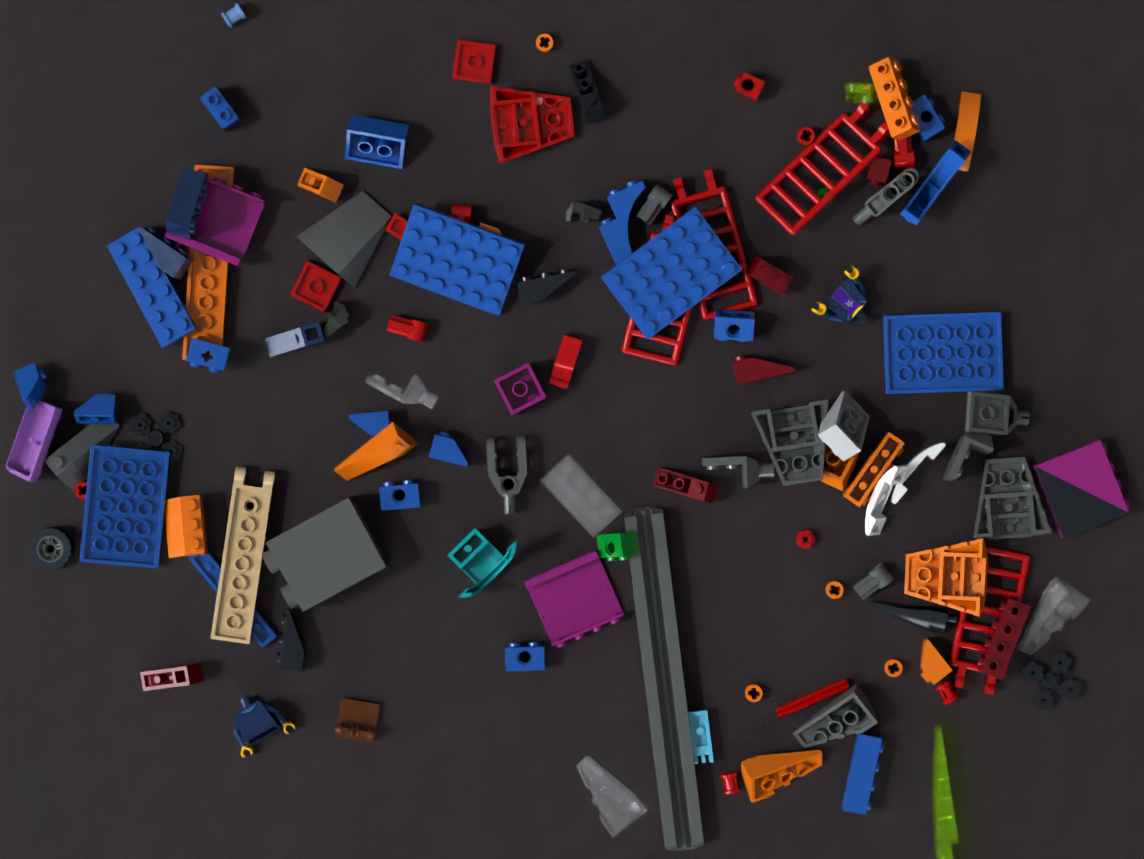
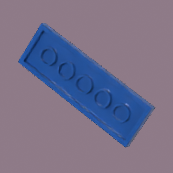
[107,227,197,348]

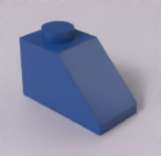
[13,362,47,411]
[74,393,118,424]
[349,411,390,436]
[429,432,468,467]

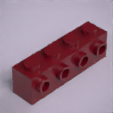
[976,597,1031,680]

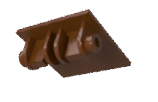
[335,698,380,743]

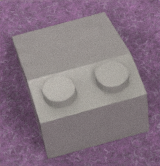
[818,390,870,461]

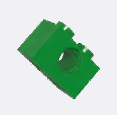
[596,531,638,561]

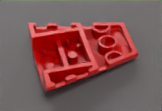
[490,86,575,164]

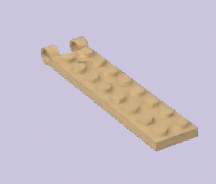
[210,466,275,644]

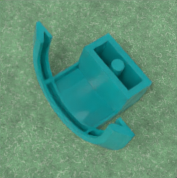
[447,528,518,598]

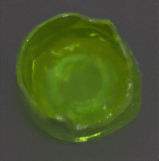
[844,81,875,103]

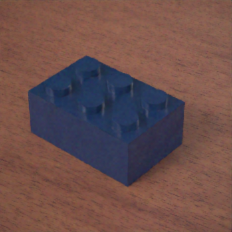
[166,167,209,240]

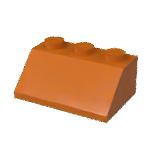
[164,495,208,559]

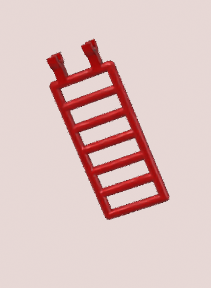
[755,102,890,235]
[670,169,758,321]
[621,214,693,366]
[949,545,1031,695]

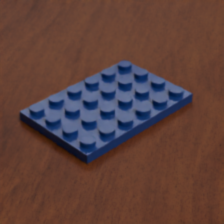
[389,203,525,316]
[601,206,742,340]
[883,312,1004,394]
[79,445,170,568]

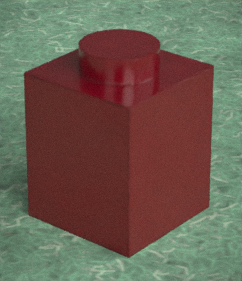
[865,157,892,187]

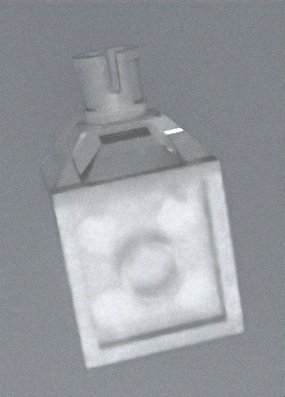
[365,374,439,410]

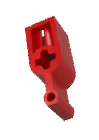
[549,335,582,389]

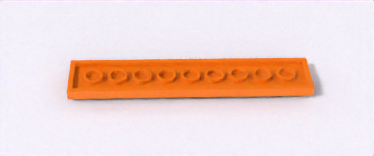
[182,165,235,361]

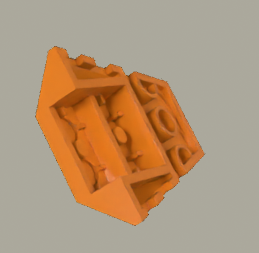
[904,538,988,617]

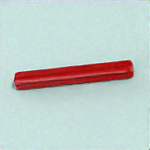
[776,679,849,718]

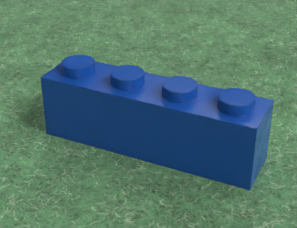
[841,733,884,815]

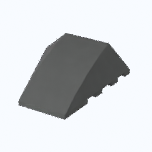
[296,191,392,288]
[751,399,829,486]
[973,457,1052,540]

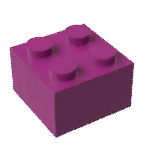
[494,363,547,415]

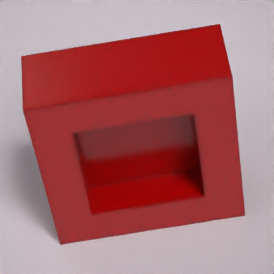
[385,213,408,240]

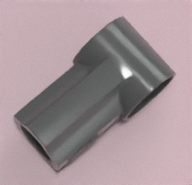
[637,184,673,225]
[853,563,894,600]

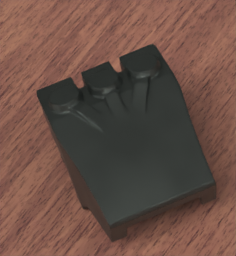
[565,201,602,223]
[323,301,351,338]

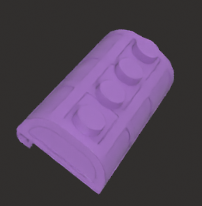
[5,400,63,483]

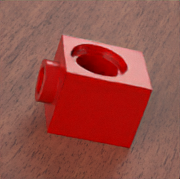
[733,72,765,101]

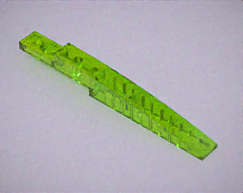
[932,724,959,859]

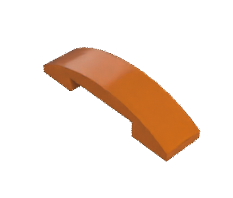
[954,91,981,172]

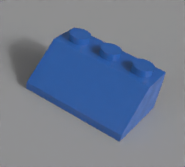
[345,114,409,169]

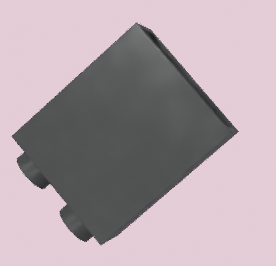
[262,496,389,612]

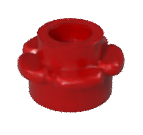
[796,530,815,549]

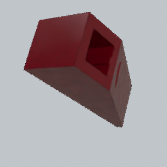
[653,467,719,504]

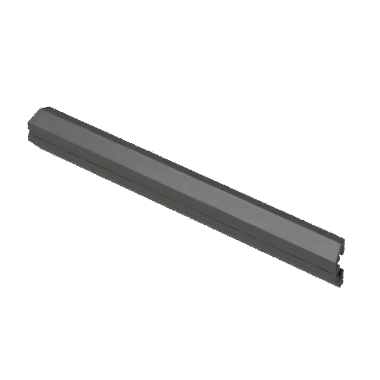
[624,506,704,851]

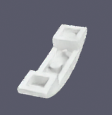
[890,442,946,504]
[865,465,909,536]

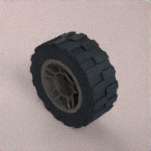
[29,527,74,571]

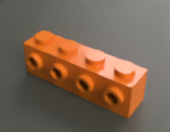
[868,57,920,141]
[842,431,905,507]

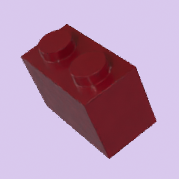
[745,257,793,295]

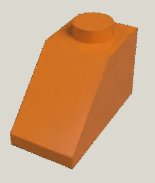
[297,168,344,203]
[920,638,953,685]

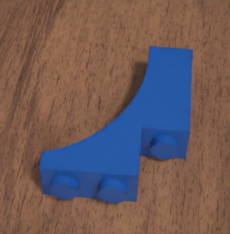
[901,140,971,226]
[599,179,645,265]

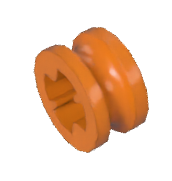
[536,34,553,52]
[825,581,844,599]
[884,659,903,677]
[745,684,763,702]

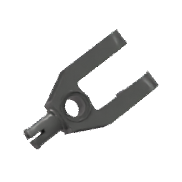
[853,167,921,226]
[486,436,528,514]

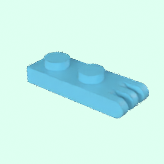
[688,709,714,764]

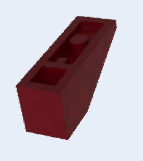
[731,355,795,385]
[140,662,204,691]

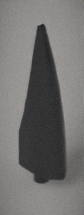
[870,600,957,634]

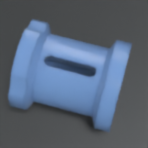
[221,3,247,28]

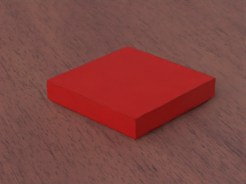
[452,40,496,84]
[290,261,342,313]

